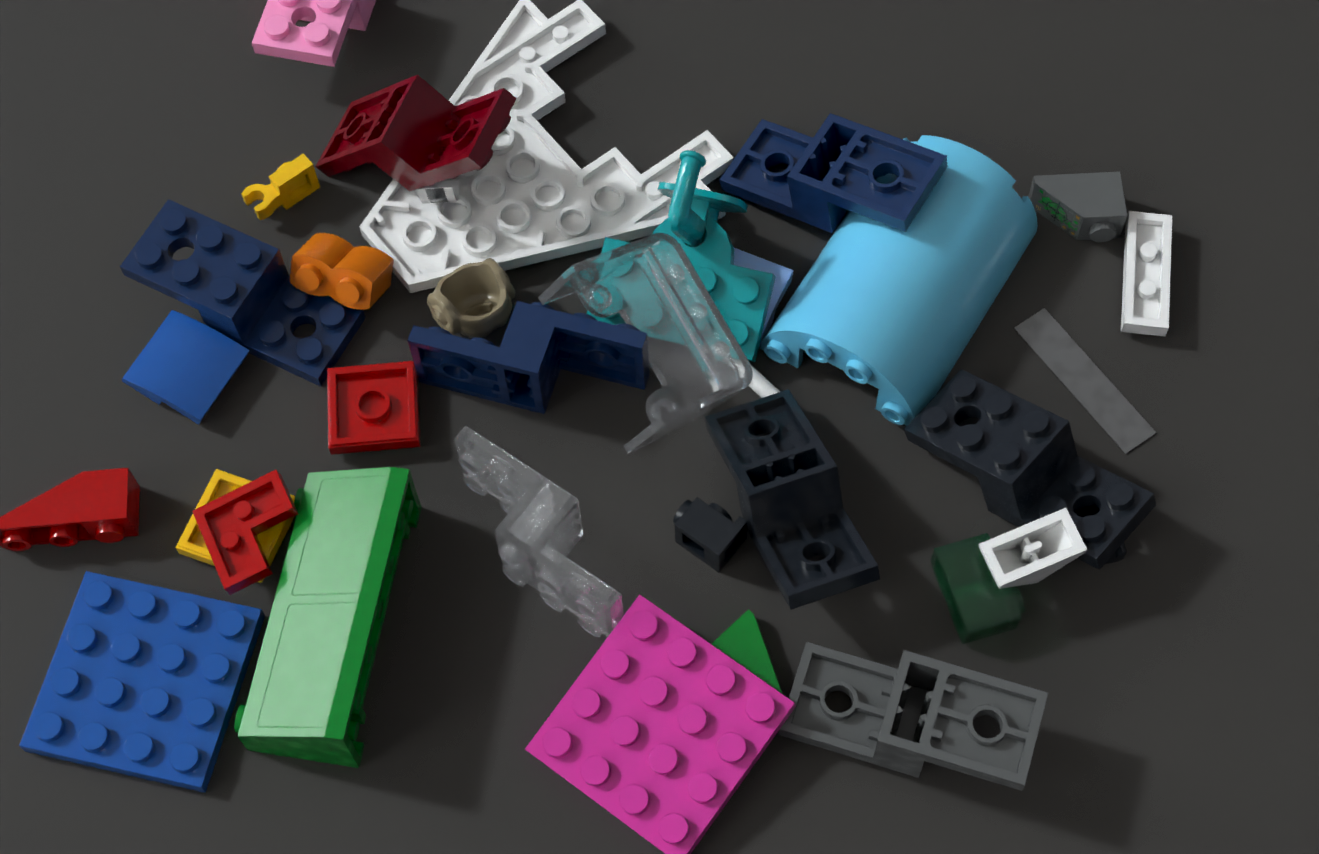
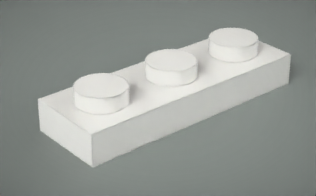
[1121,211,1172,337]

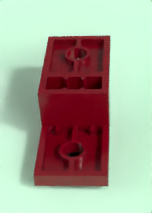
[315,75,517,192]

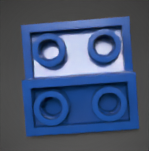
[122,310,250,425]

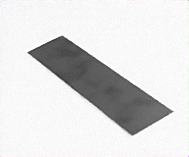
[1014,308,1157,454]

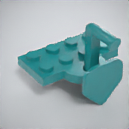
[586,150,776,362]

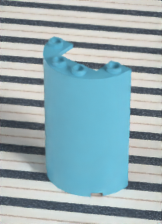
[760,135,1038,425]

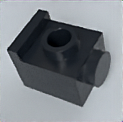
[673,497,747,573]

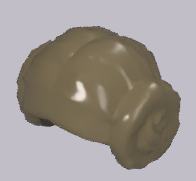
[427,258,516,338]

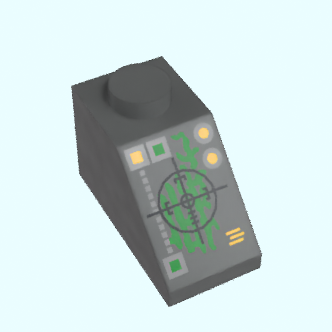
[1028,171,1128,242]

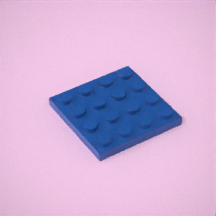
[19,571,265,793]

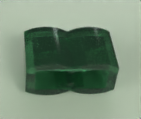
[930,533,1025,644]

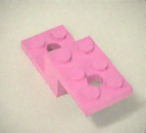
[252,0,376,67]

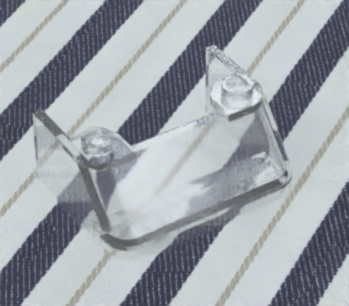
[538,233,753,454]

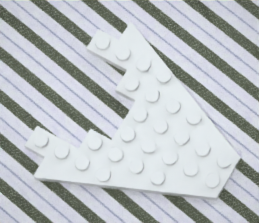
[359,0,734,293]

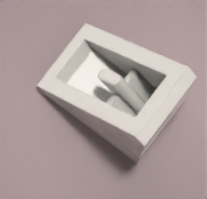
[978,508,1087,589]

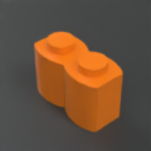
[290,233,394,310]

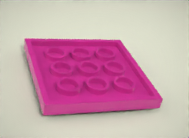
[525,594,796,854]

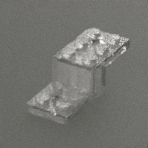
[454,425,624,638]

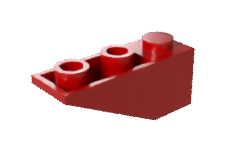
[0,468,140,551]

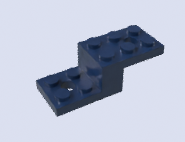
[720,113,948,233]
[120,199,366,387]
[407,301,650,414]

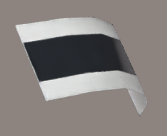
[417,180,460,204]

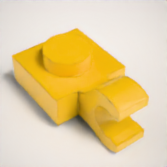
[241,153,320,220]

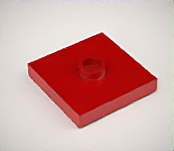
[327,361,421,455]

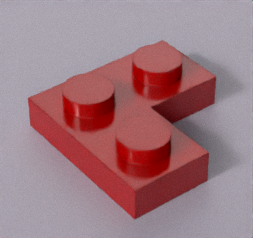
[192,469,298,595]

